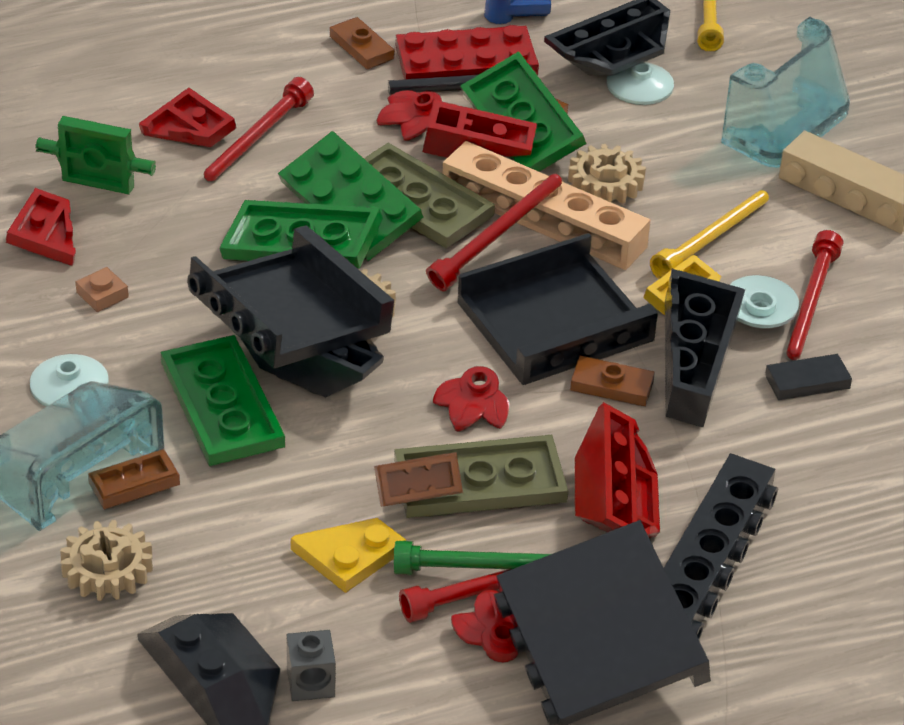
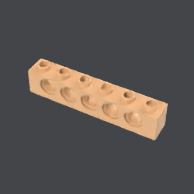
[442,141,651,270]

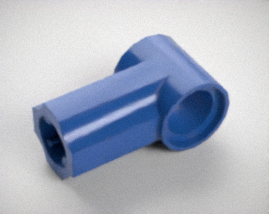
[484,0,552,24]

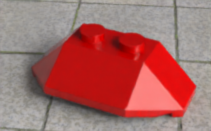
[575,402,660,538]

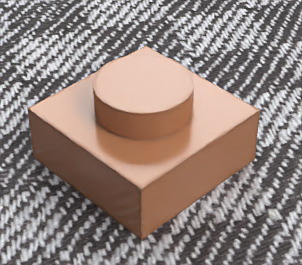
[75,267,129,312]

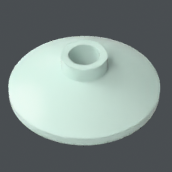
[607,62,674,105]
[730,275,799,328]
[30,354,109,411]

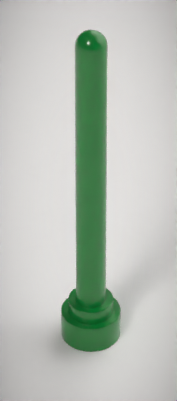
[394,541,551,575]

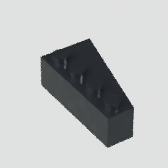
[665,268,746,427]

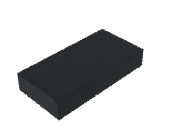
[765,353,852,401]

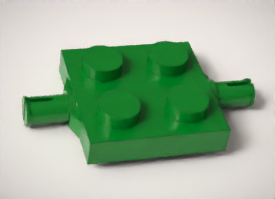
[35,116,156,195]

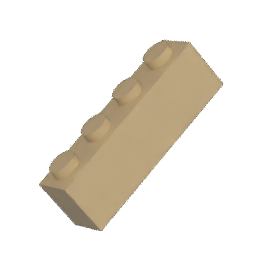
[779,130,904,234]

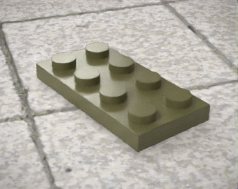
[364,142,495,249]
[394,434,568,518]

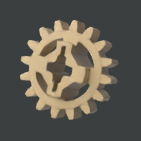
[568,144,646,204]
[60,520,153,601]

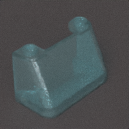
[721,17,850,168]
[0,381,164,531]

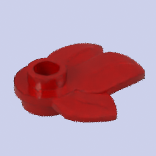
[376,90,443,141]
[433,366,509,432]
[451,590,518,663]

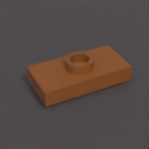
[330,17,395,69]
[570,356,655,407]
[88,449,180,510]
[374,452,463,507]

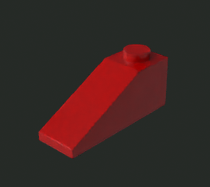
[422,100,537,158]

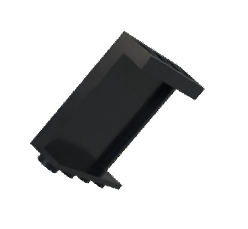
[187,225,394,369]
[457,233,658,385]
[493,520,711,725]

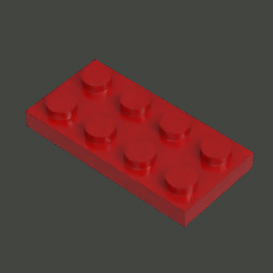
[395,25,539,79]

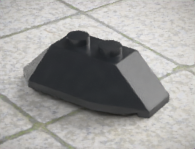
[544,0,670,76]
[241,339,384,398]
[137,613,280,725]

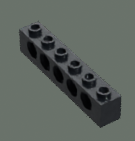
[664,453,778,640]

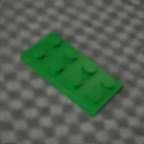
[460,51,587,172]
[278,131,424,262]
[219,200,383,268]
[161,334,285,466]

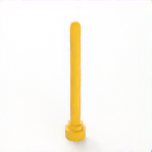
[697,0,724,51]
[650,190,769,279]

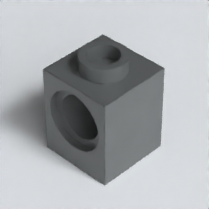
[286,629,336,701]

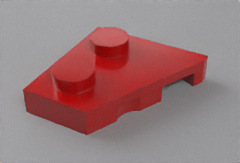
[139,87,237,147]
[6,188,76,266]

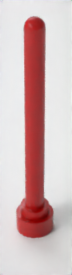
[203,77,314,182]
[426,174,562,292]
[786,230,844,360]
[399,569,509,623]

